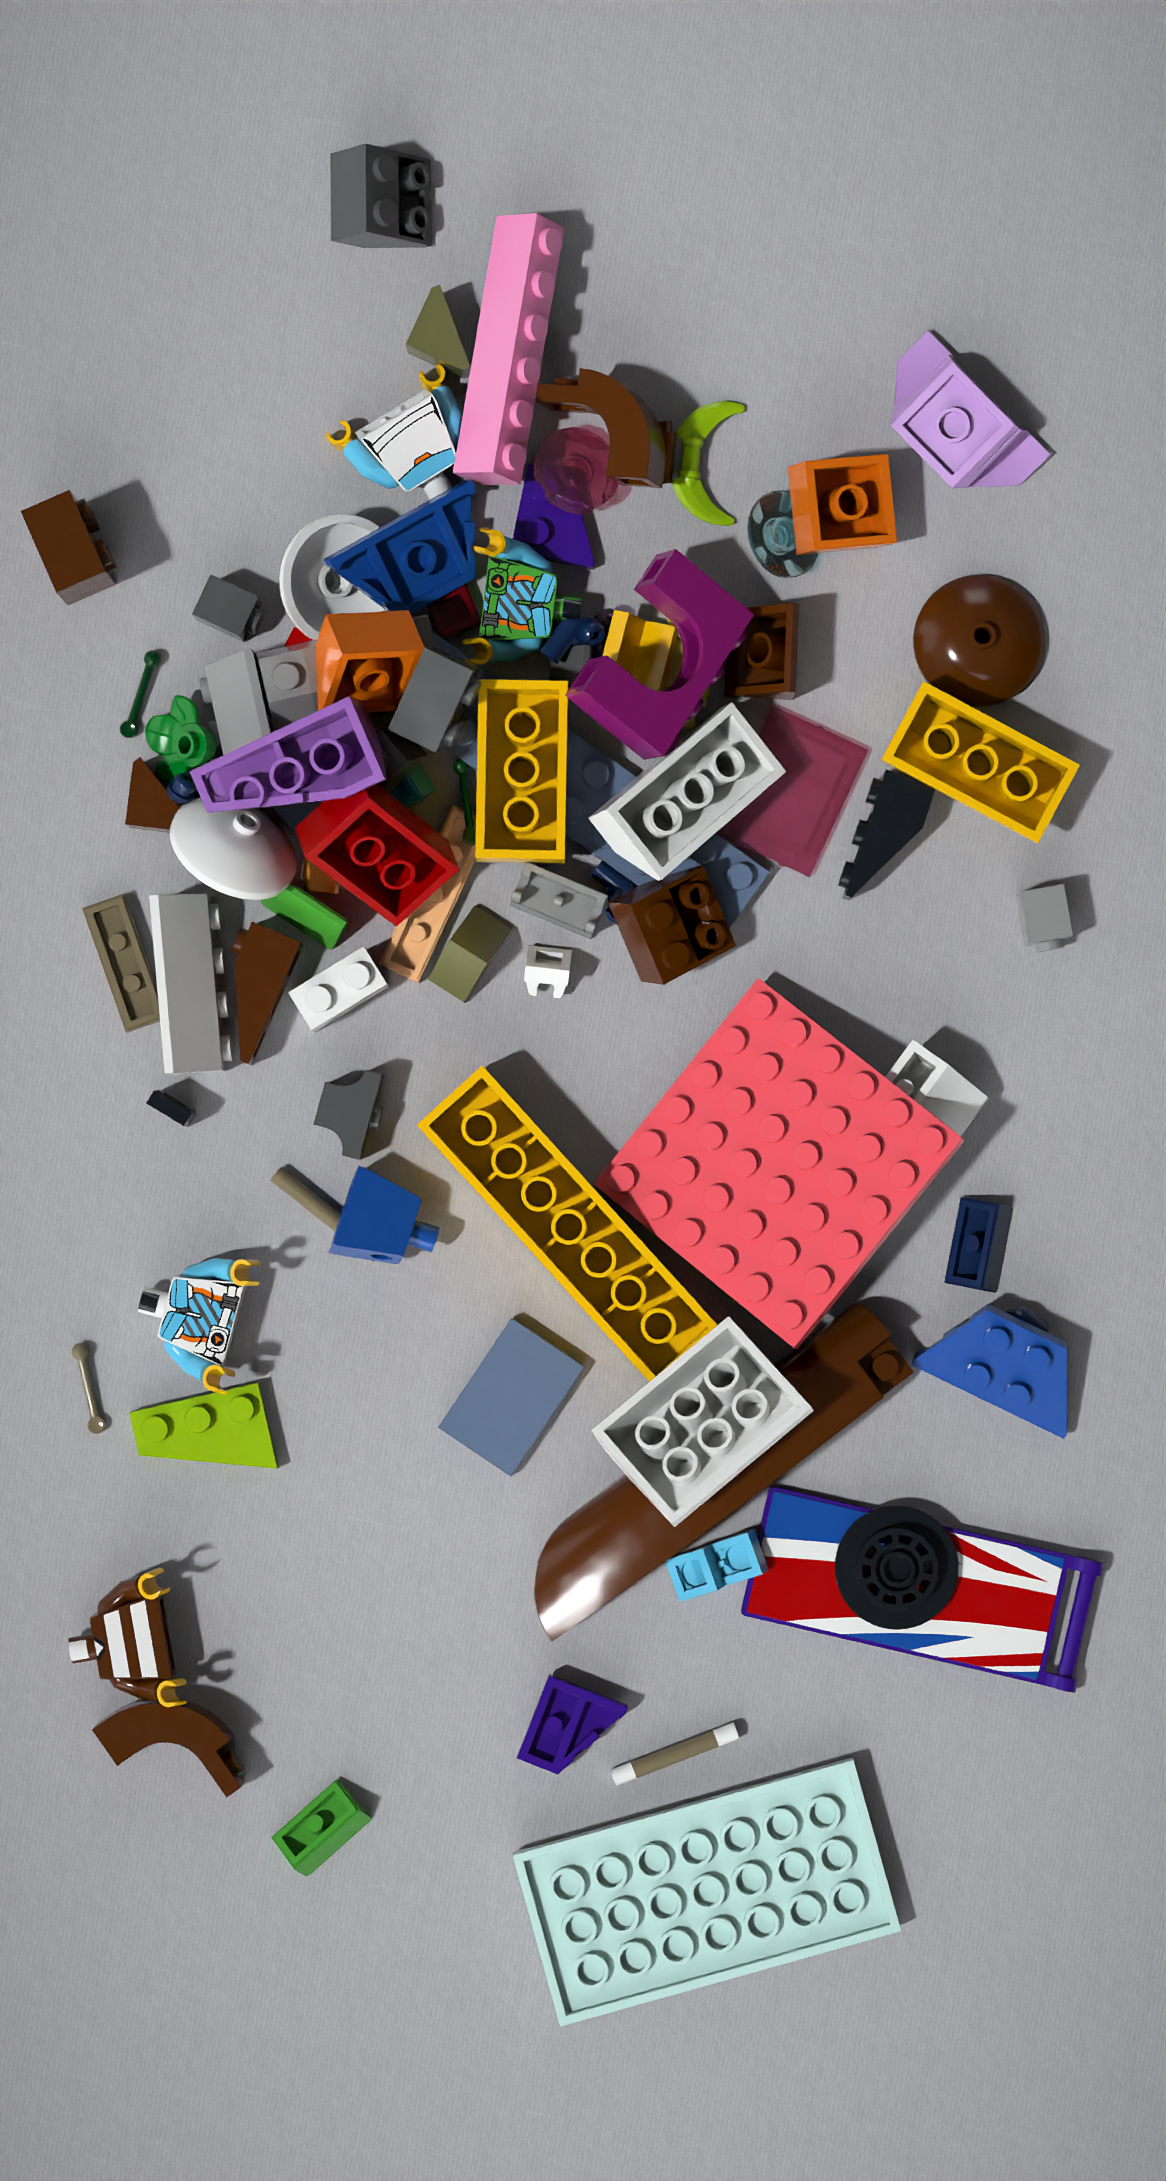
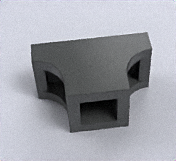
[313,1070,384,1160]

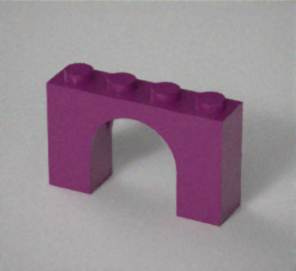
[565,549,754,760]

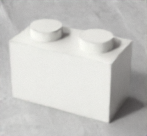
[288,946,389,1032]

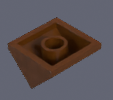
[725,603,799,700]

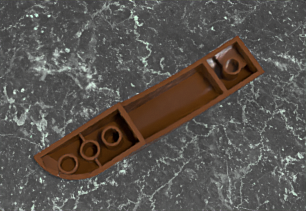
[534,1303,913,1641]

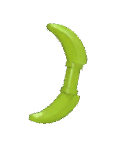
[672,401,745,526]

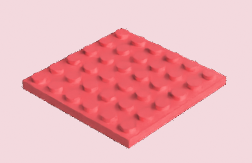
[593,978,965,1350]

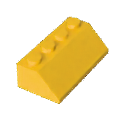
[881,681,1080,844]

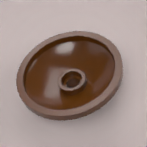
[913,575,1045,707]

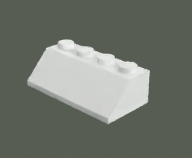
[588,702,786,881]
[149,894,233,1076]

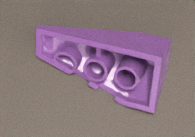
[190,696,387,813]

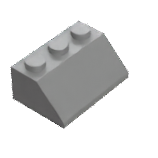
[199,648,273,755]

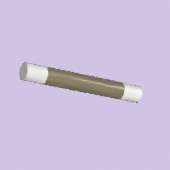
[610,1722,740,1786]

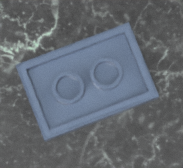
[438,1318,585,1477]

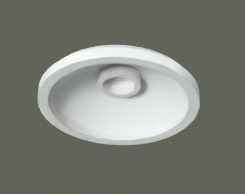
[279,514,386,640]
[170,798,297,900]

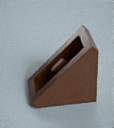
[125,757,181,833]

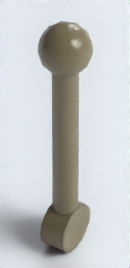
[72,1343,106,1434]

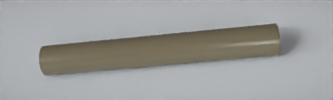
[270,1167,375,1262]

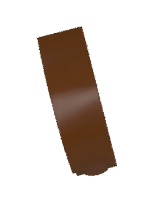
[535,368,666,488]
[92,1699,245,1798]

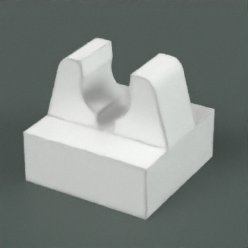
[524,945,572,998]

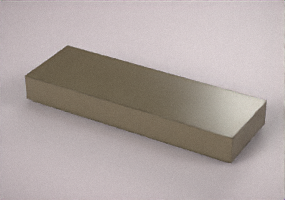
[82,894,160,1033]

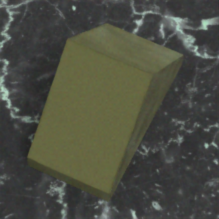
[406,285,471,379]
[428,906,512,1003]

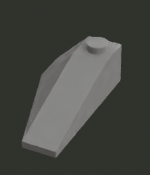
[255,614,435,732]

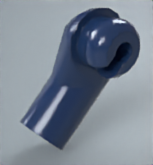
[166,773,201,805]

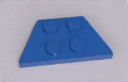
[324,480,475,614]
[911,1304,1068,1439]

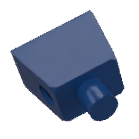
[328,1166,440,1264]

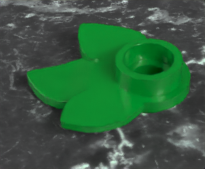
[145,695,216,782]

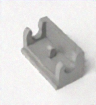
[510,862,608,939]

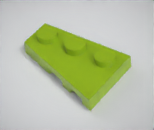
[129,1382,279,1469]

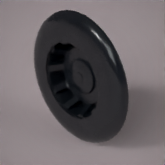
[835,1506,958,1630]

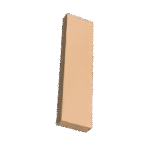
[379,805,476,983]

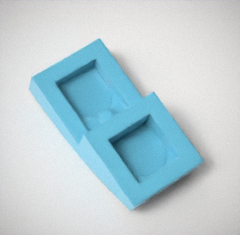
[665,1529,769,1602]

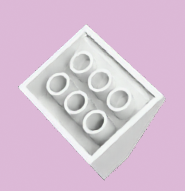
[591,1316,813,1527]

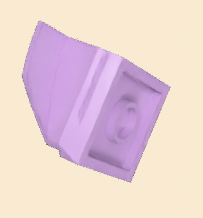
[890,330,1051,488]

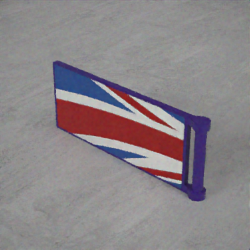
[741,1486,1105,1693]

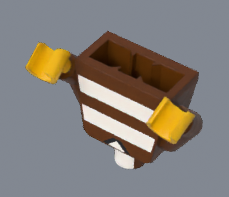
[68,1568,187,1707]

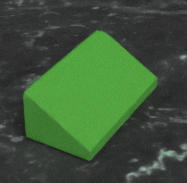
[261,883,349,950]
[271,1779,372,1876]

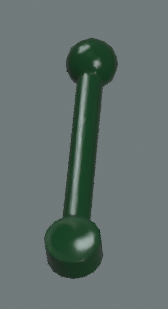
[120,650,161,738]
[453,759,476,846]

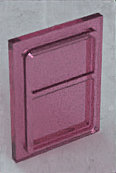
[716,706,868,877]

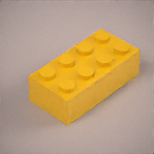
[475,679,568,864]

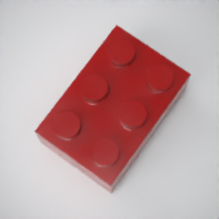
[295,784,460,927]

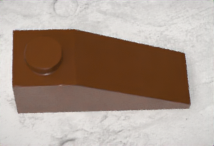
[232,922,304,1065]

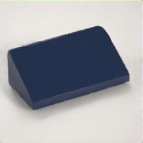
[944,1197,1013,1293]

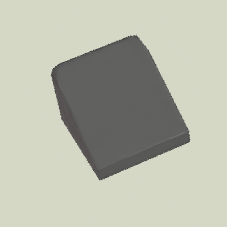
[549,645,592,689]

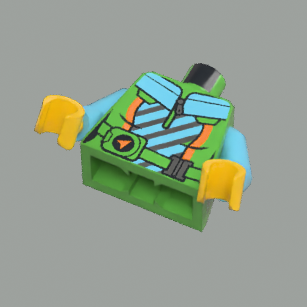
[462,527,582,665]

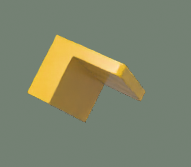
[602,610,678,692]

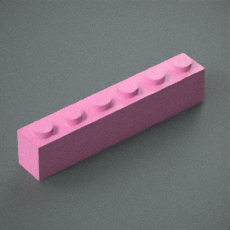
[453,213,564,485]

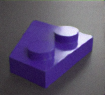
[512,464,594,570]
[517,1674,628,1775]

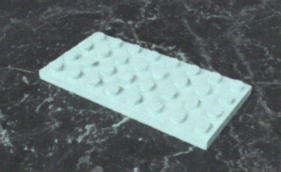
[513,1758,901,2027]

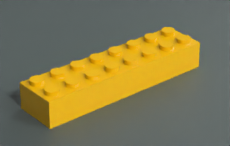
[417,1066,717,1382]

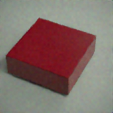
[427,583,481,640]

